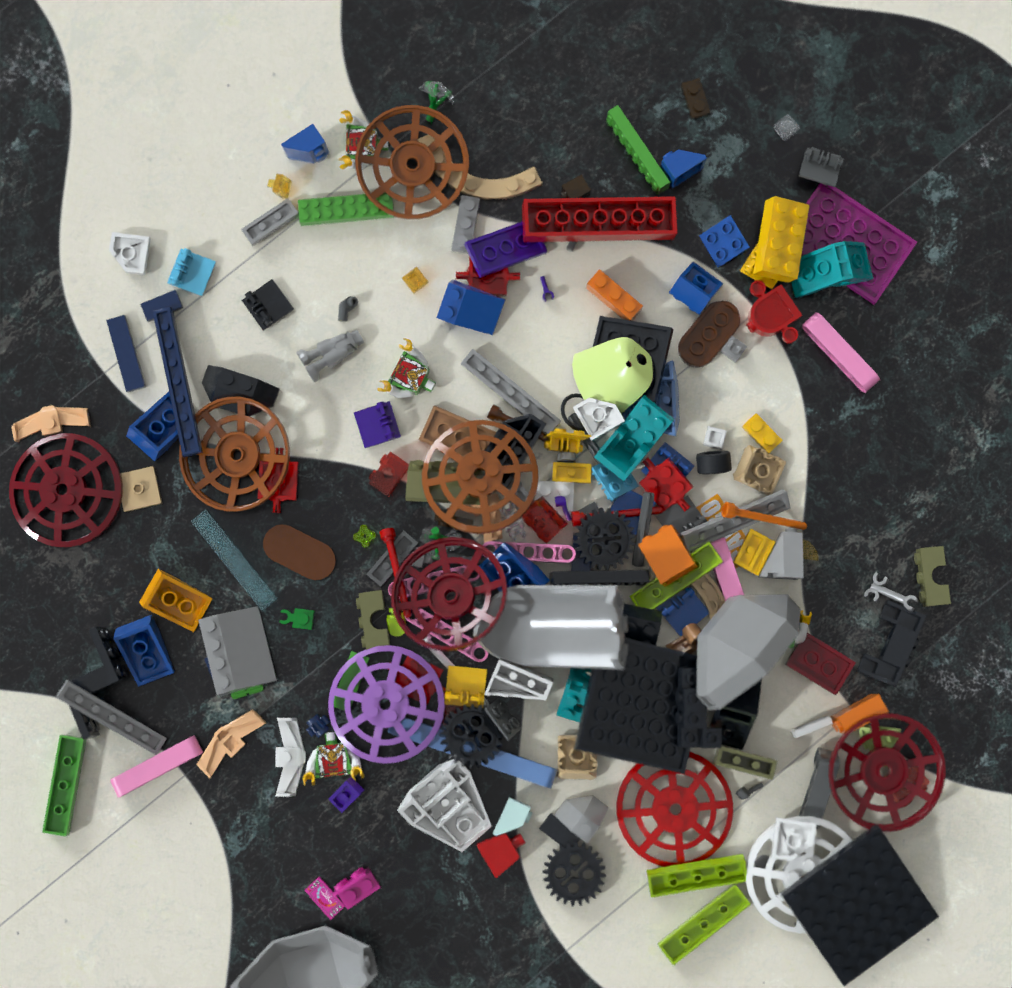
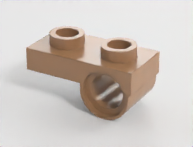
[665,623,702,654]

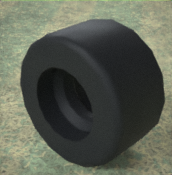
[696,451,732,474]

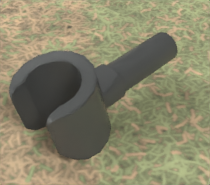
[736,782,764,799]

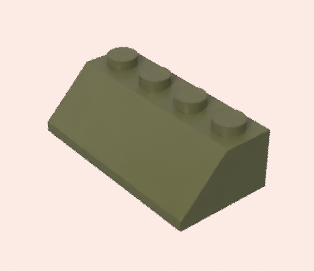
[405,460,485,505]

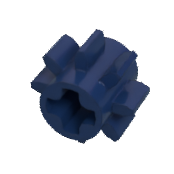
[306,714,330,738]

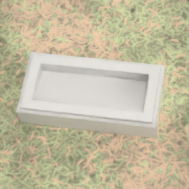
[791,716,833,738]

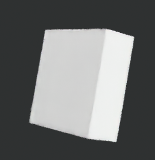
[703,426,727,450]

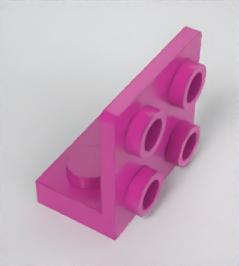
[332,867,381,910]

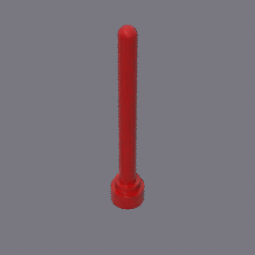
[571,506,663,527]
[379,528,411,618]

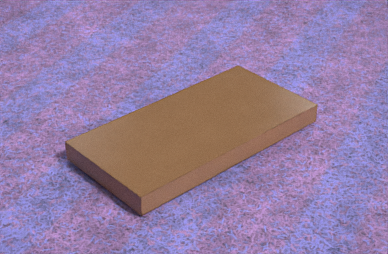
[419,405,496,457]

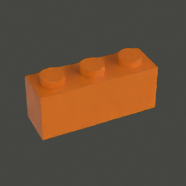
[586,269,643,321]

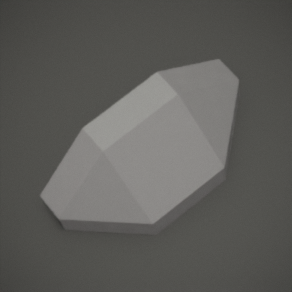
[697,594,800,710]
[231,926,377,988]

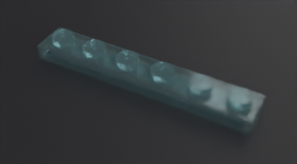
[191,509,277,611]

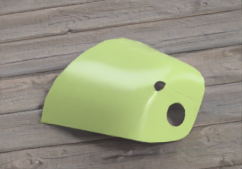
[572,337,653,414]

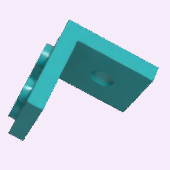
[556,668,592,723]

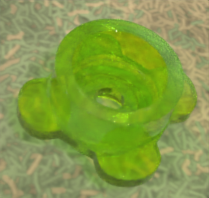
[353,525,376,548]

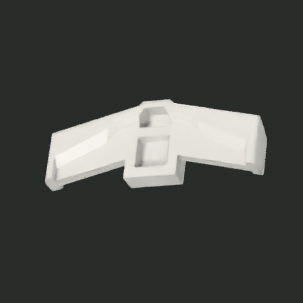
[275,718,306,797]

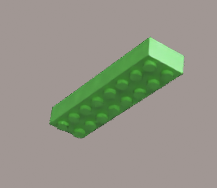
[606,105,670,195]
[298,193,394,226]
[42,735,87,836]

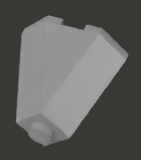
[759,528,804,580]
[554,795,609,843]

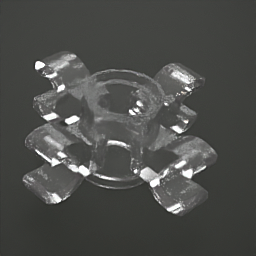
[499,501,526,542]

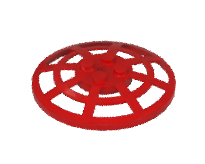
[616,752,733,867]

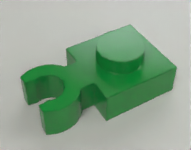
[280,608,315,630]

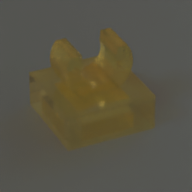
[267,174,292,199]
[402,267,428,294]

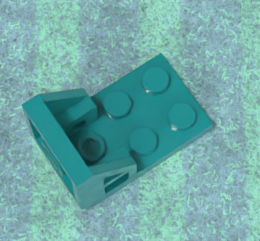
[791,241,873,298]
[594,395,674,481]

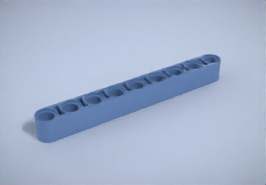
[388,717,557,788]

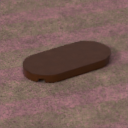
[678,301,740,368]
[263,525,336,580]

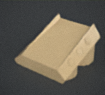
[733,445,786,495]
[557,735,597,780]

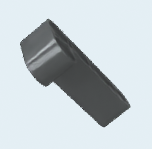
[799,747,840,830]

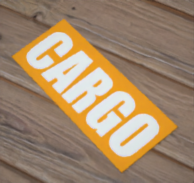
[696,494,746,569]

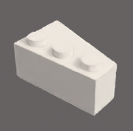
[484,659,554,700]

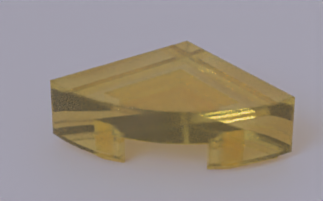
[803,539,818,561]

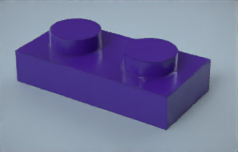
[328,776,364,813]

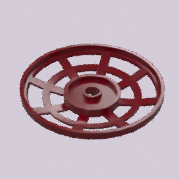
[9,433,123,547]
[391,537,508,651]
[828,713,946,832]

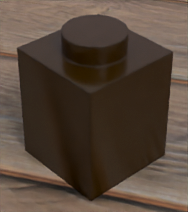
[560,174,591,198]

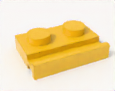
[733,529,776,576]

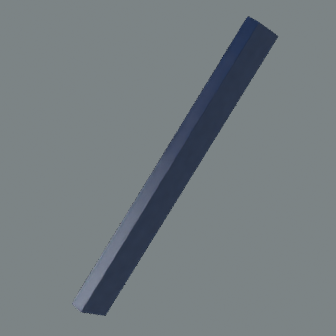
[152,306,203,457]

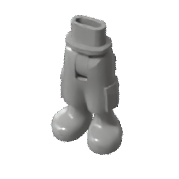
[297,330,364,382]

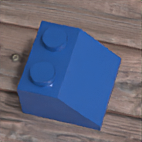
[281,124,330,164]
[660,150,707,189]
[669,262,723,315]

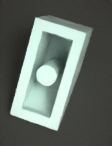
[493,797,533,836]

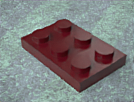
[785,633,856,696]

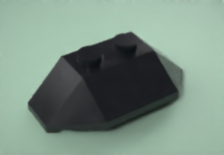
[202,365,280,417]
[485,414,547,488]

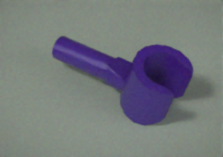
[540,276,554,302]
[555,496,572,522]

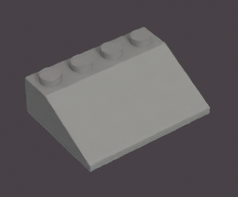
[198,606,277,696]

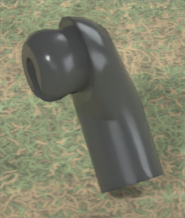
[338,296,358,322]

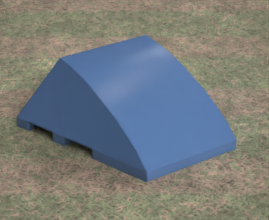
[622,360,680,437]

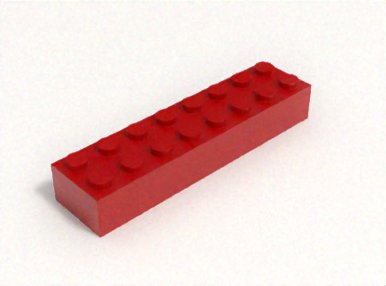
[522,197,677,242]

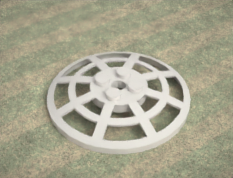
[746,816,853,933]

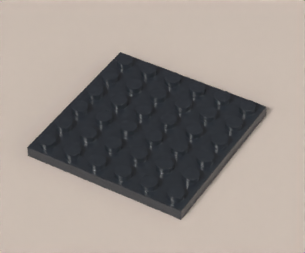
[574,638,697,774]
[780,824,939,986]

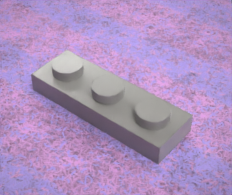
[451,195,480,254]
[241,198,299,246]

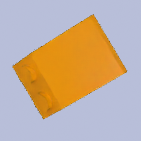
[139,569,213,632]

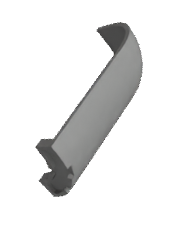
[473,585,628,670]

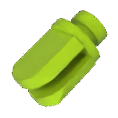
[386,607,406,637]

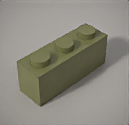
[713,746,777,780]

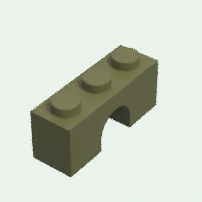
[914,546,951,607]
[356,590,391,650]

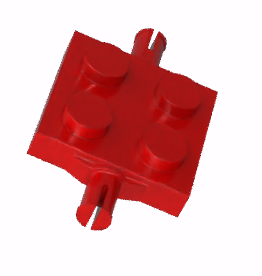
[456,257,520,296]
[258,448,299,513]
[639,457,694,512]
[387,656,446,705]

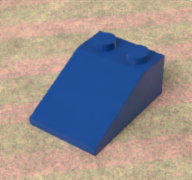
[436,279,506,335]
[127,392,179,461]
[479,542,550,591]
[113,615,174,687]

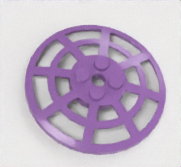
[328,645,445,763]

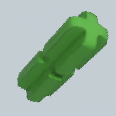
[231,685,264,699]

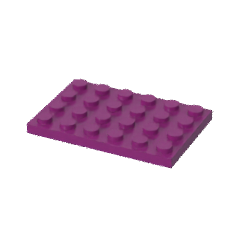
[801,183,917,305]

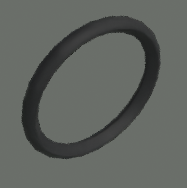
[561,393,586,431]

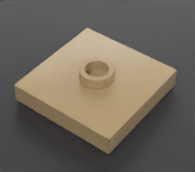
[121,466,162,512]

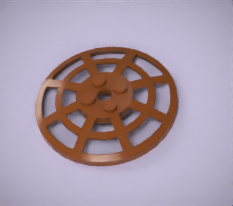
[355,105,469,220]
[179,397,290,512]
[422,420,539,534]

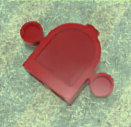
[746,280,802,344]

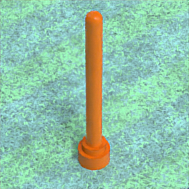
[721,502,807,530]

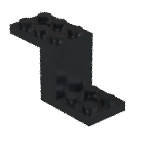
[60,627,128,740]
[709,679,762,750]

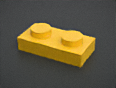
[742,413,783,453]
[552,462,591,484]

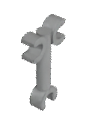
[864,572,918,611]

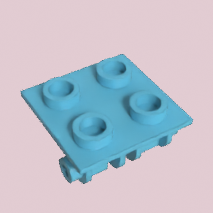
[167,248,216,296]
[591,463,639,502]

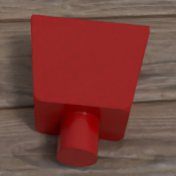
[476,832,526,878]

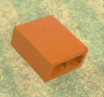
[638,525,698,587]
[831,694,889,734]

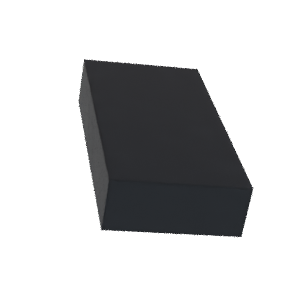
[539,812,581,848]

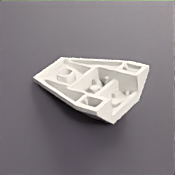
[398,759,492,852]

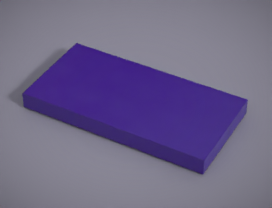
[464,221,548,278]

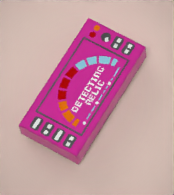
[304,876,345,920]

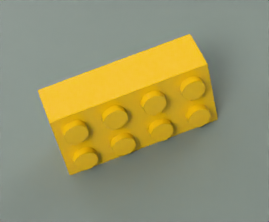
[753,196,809,283]

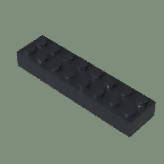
[549,570,649,586]

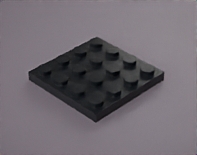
[593,316,674,403]

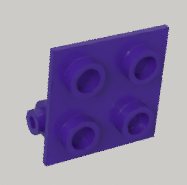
[353,401,401,448]

